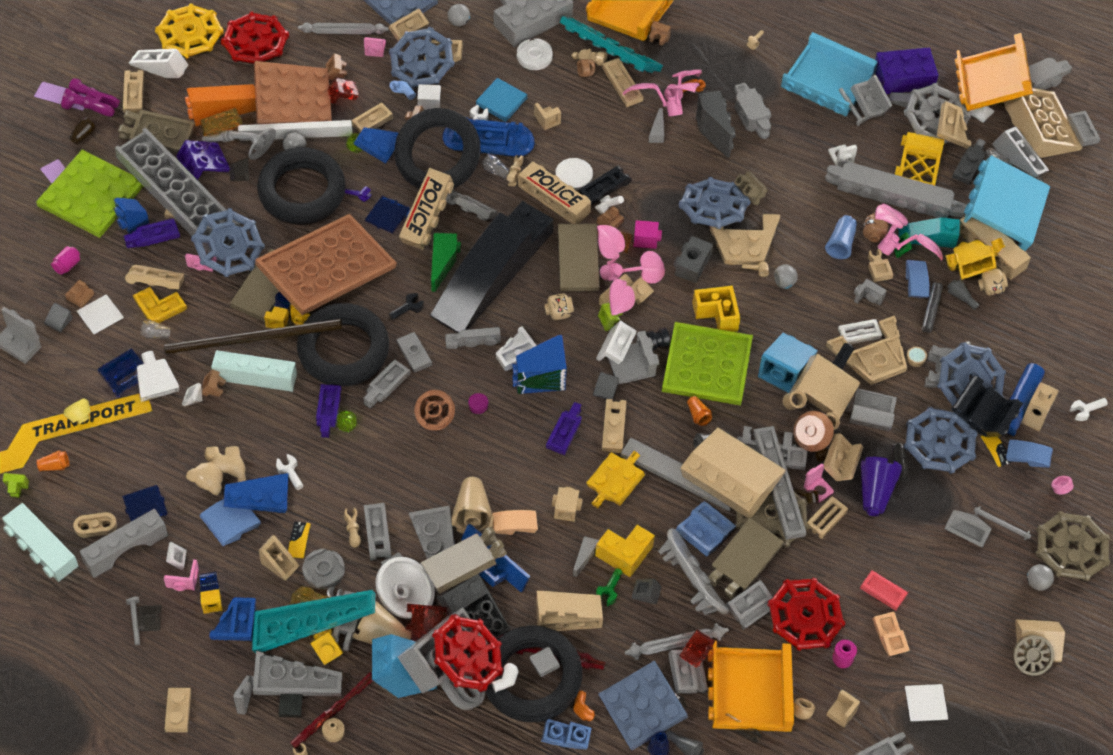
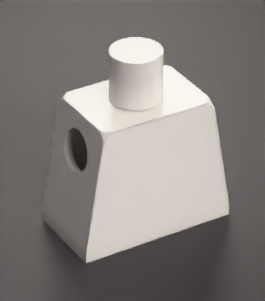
[137,351,179,402]

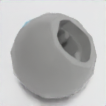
[448,4,470,27]
[283,132,307,150]
[774,264,798,289]
[1027,564,1054,591]

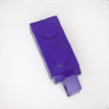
[124,218,180,248]
[316,384,342,438]
[546,402,582,455]

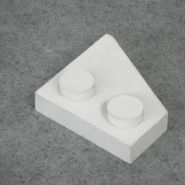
[496,326,537,371]

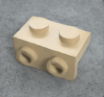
[824,433,864,481]

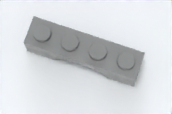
[80,509,168,578]

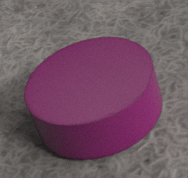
[468,393,488,414]

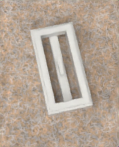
[838,319,882,344]

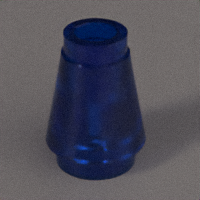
[648,731,670,755]

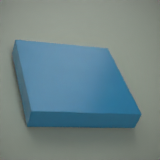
[476,78,527,122]

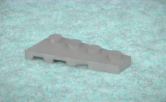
[253,651,343,696]

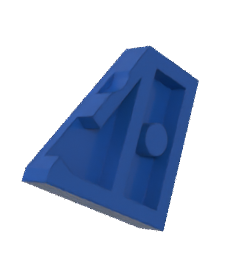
[354,127,398,164]
[209,597,256,641]

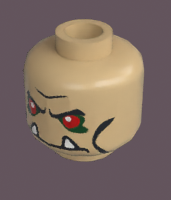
[978,269,1008,296]
[544,293,574,321]

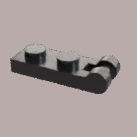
[579,166,632,206]

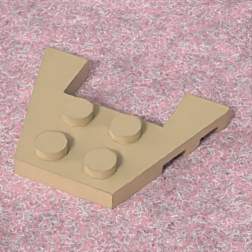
[705,214,780,265]
[826,316,907,385]

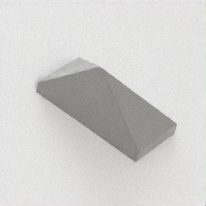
[944,510,992,547]

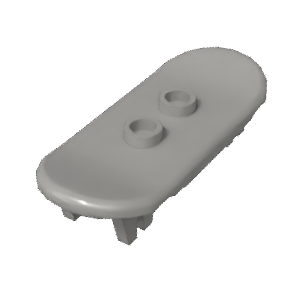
[659,528,729,615]

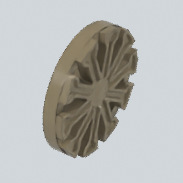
[1013,635,1054,676]

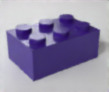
[875,47,939,94]

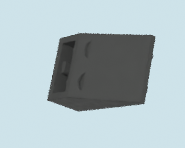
[696,91,735,158]
[437,574,510,644]

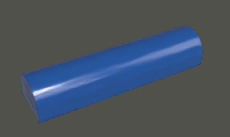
[1007,363,1045,436]

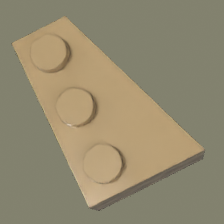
[536,591,603,631]

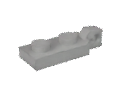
[445,190,497,221]
[445,327,501,349]
[363,360,410,408]

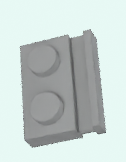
[726,580,773,630]
[668,650,708,693]

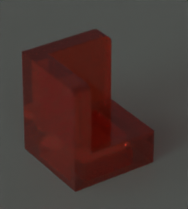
[679,630,715,668]

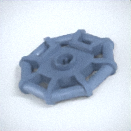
[389,27,455,89]
[679,177,750,229]
[191,208,265,277]
[937,342,1006,407]
[904,407,978,474]

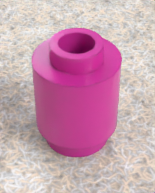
[51,246,80,275]
[832,640,857,668]

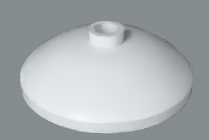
[376,557,435,619]

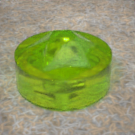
[346,133,362,153]
[337,411,357,432]

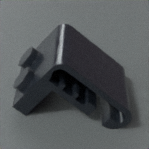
[951,376,1023,437]

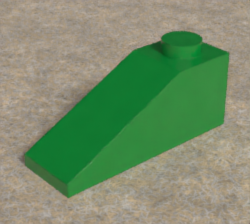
[431,233,461,292]

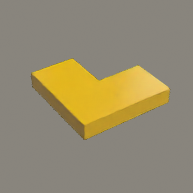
[133,287,187,327]

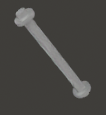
[973,506,1031,541]

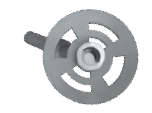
[202,128,276,160]

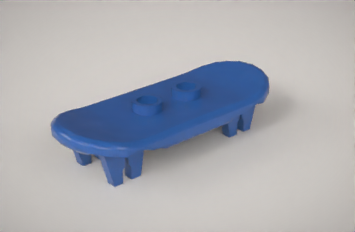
[443,117,535,157]

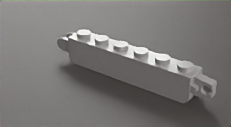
[825,162,966,218]

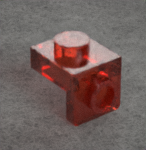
[328,78,359,104]

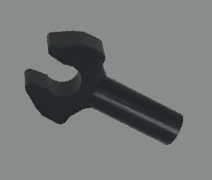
[388,293,424,320]

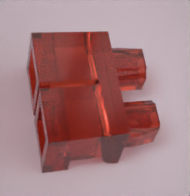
[405,603,447,641]

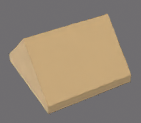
[1015,620,1065,662]

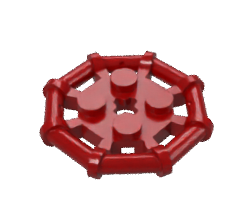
[221,11,289,64]
[767,577,846,651]
[432,614,504,692]

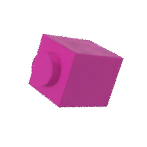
[633,220,662,249]

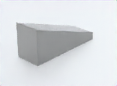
[889,92,926,110]
[649,108,664,143]
[573,536,599,577]

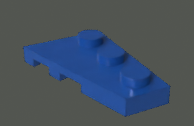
[223,473,288,513]

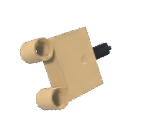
[783,343,860,430]

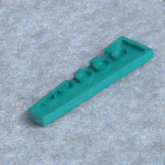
[559,16,663,73]
[252,590,376,653]

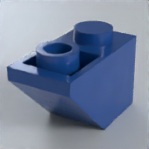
[114,198,149,234]

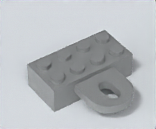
[494,0,573,48]
[398,608,487,710]

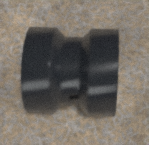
[646,327,670,350]

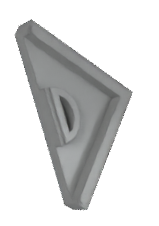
[233,675,254,715]

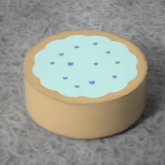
[906,347,927,367]

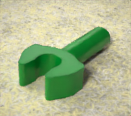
[596,568,623,606]

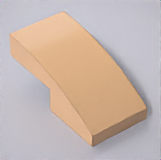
[492,510,538,535]
[872,612,910,656]

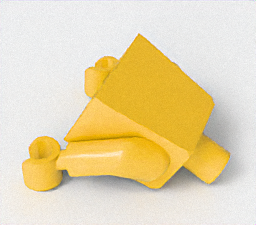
[945,237,1006,279]

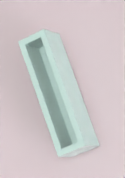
[211,350,297,392]
[2,503,78,582]

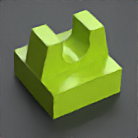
[598,303,623,331]
[3,473,29,498]

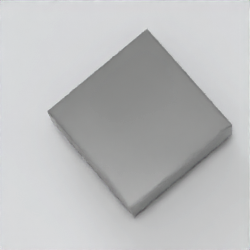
[530,647,560,678]

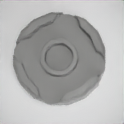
[302,549,345,590]

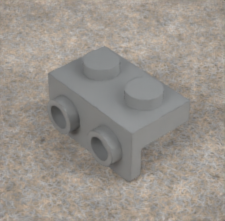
[850,75,892,120]

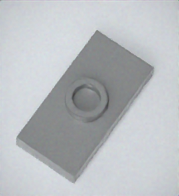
[1067,111,1100,146]
[396,332,432,373]

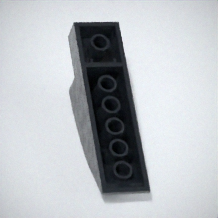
[430,201,554,333]

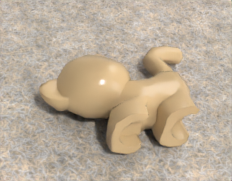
[186,446,246,495]

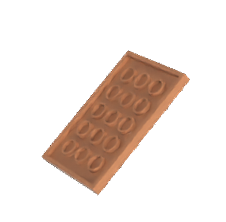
[255,214,397,315]

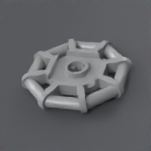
[904,83,971,144]

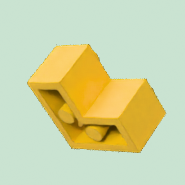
[692,286,740,332]
[595,525,655,577]

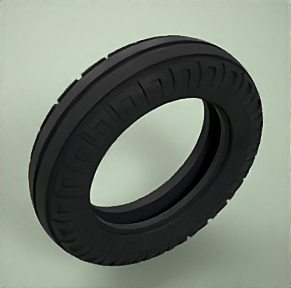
[394,108,481,189]
[257,147,345,225]
[297,303,389,386]
[482,625,582,722]

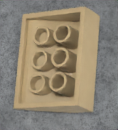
[1003,88,1083,158]
[681,428,786,519]

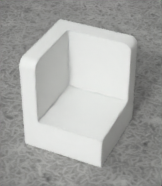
[417,84,441,110]

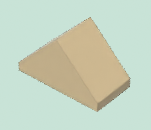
[259,535,300,581]

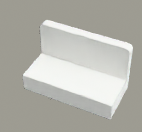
[596,321,637,364]

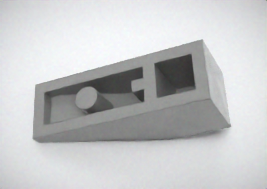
[992,127,1049,177]

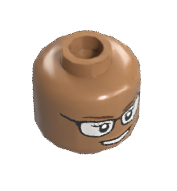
[863,213,889,243]

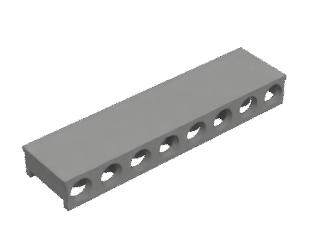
[115,127,241,253]

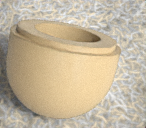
[793,698,815,720]

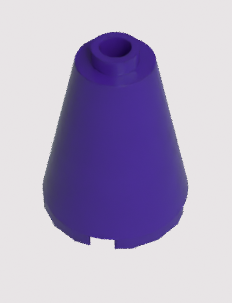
[861,457,902,517]

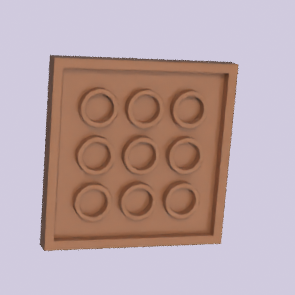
[254,61,332,124]

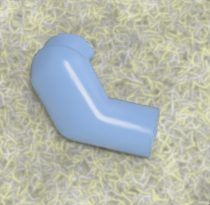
[390,80,416,100]

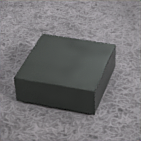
[279,694,303,718]

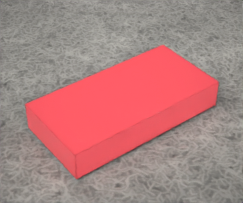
[860,570,908,611]

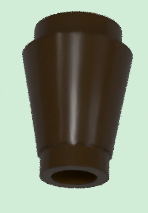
[68,117,96,145]

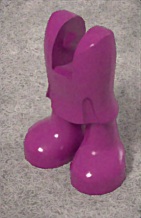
[61,78,120,117]

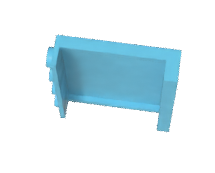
[781,32,878,116]
[964,155,1050,251]

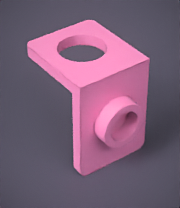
[364,37,386,57]
[185,254,217,272]
[804,463,834,503]
[164,560,199,591]

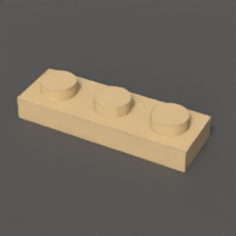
[602,58,643,107]

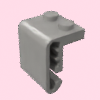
[849,388,897,432]

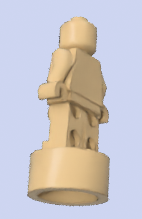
[571,49,607,66]

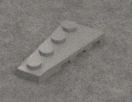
[409,506,455,559]

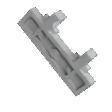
[737,426,807,470]

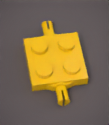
[586,451,645,509]

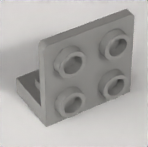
[0,307,41,364]

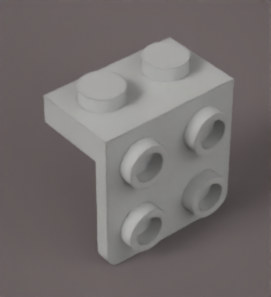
[608,331,659,384]

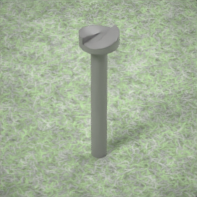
[838,88,867,126]
[126,597,140,645]

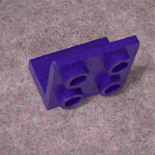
[176,140,230,180]

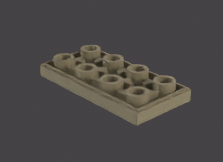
[558,224,599,291]

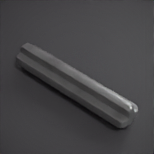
[921,282,943,333]

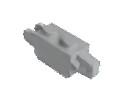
[1029,58,1072,90]
[734,83,771,139]

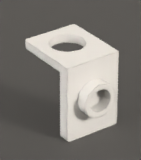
[828,145,857,167]

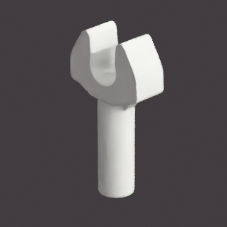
[470,105,488,120]
[595,195,624,214]
[1070,398,1108,421]
[276,454,303,490]

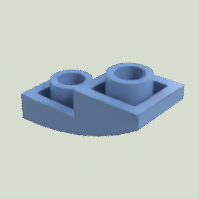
[906,260,929,298]
[1006,439,1053,468]
[541,719,592,750]

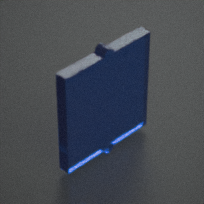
[365,196,409,234]
[122,485,168,522]

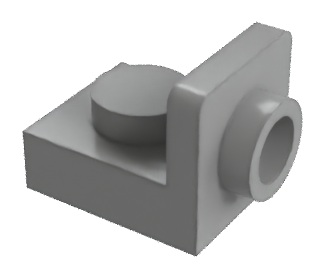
[854,279,887,306]

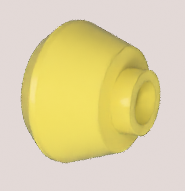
[63,398,91,424]

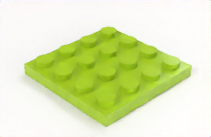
[36,150,144,238]
[662,322,753,406]

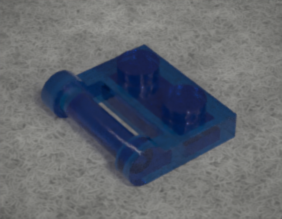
[97,348,144,397]

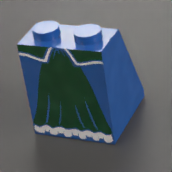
[512,335,567,394]

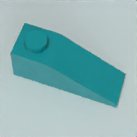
[898,217,960,248]

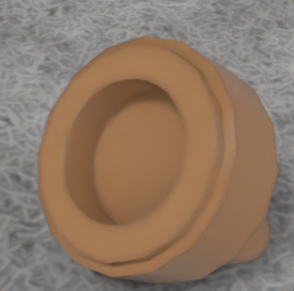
[577,59,595,77]

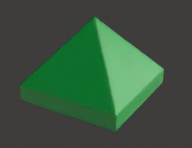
[894,232,912,258]

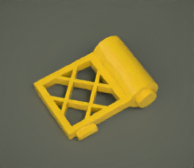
[895,132,944,186]

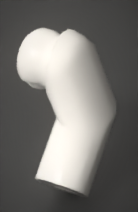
[492,663,518,693]

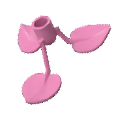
[623,70,702,116]
[875,203,943,261]
[597,225,665,315]

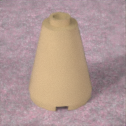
[451,477,493,534]
[353,600,415,644]

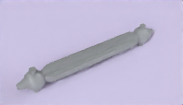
[298,22,389,34]
[625,623,729,660]

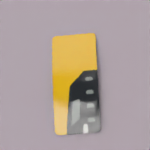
[980,436,1012,467]
[288,522,311,558]

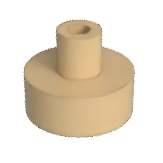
[322,718,345,742]

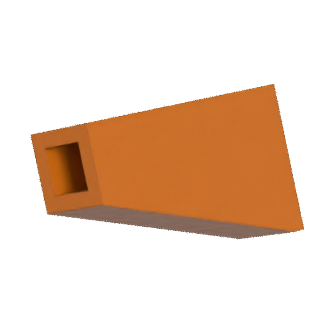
[185,84,256,126]

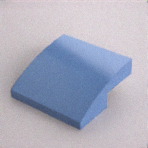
[200,500,261,546]
[676,501,736,556]

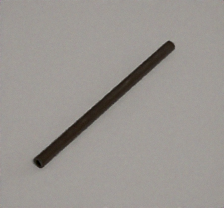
[164,319,342,354]

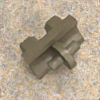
[734,171,768,206]

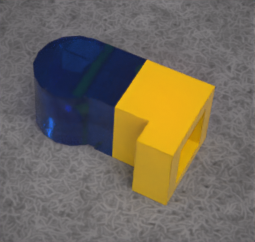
[264,292,291,329]
[199,571,223,614]

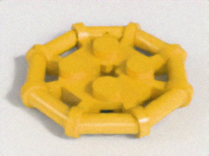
[155,3,224,58]

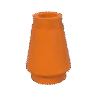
[687,396,712,426]
[37,450,69,472]

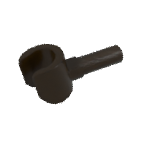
[815,447,828,462]
[793,488,819,503]

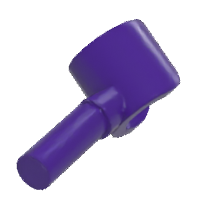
[345,186,372,202]

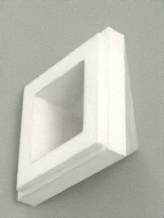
[969,106,994,123]
[182,383,203,406]
[166,542,187,570]

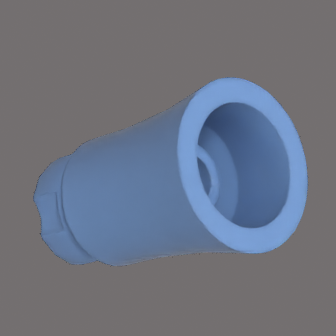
[825,215,857,259]

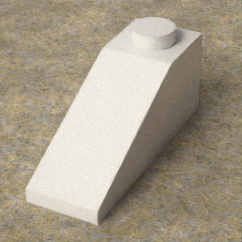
[129,49,188,78]

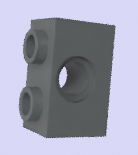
[674,236,713,284]

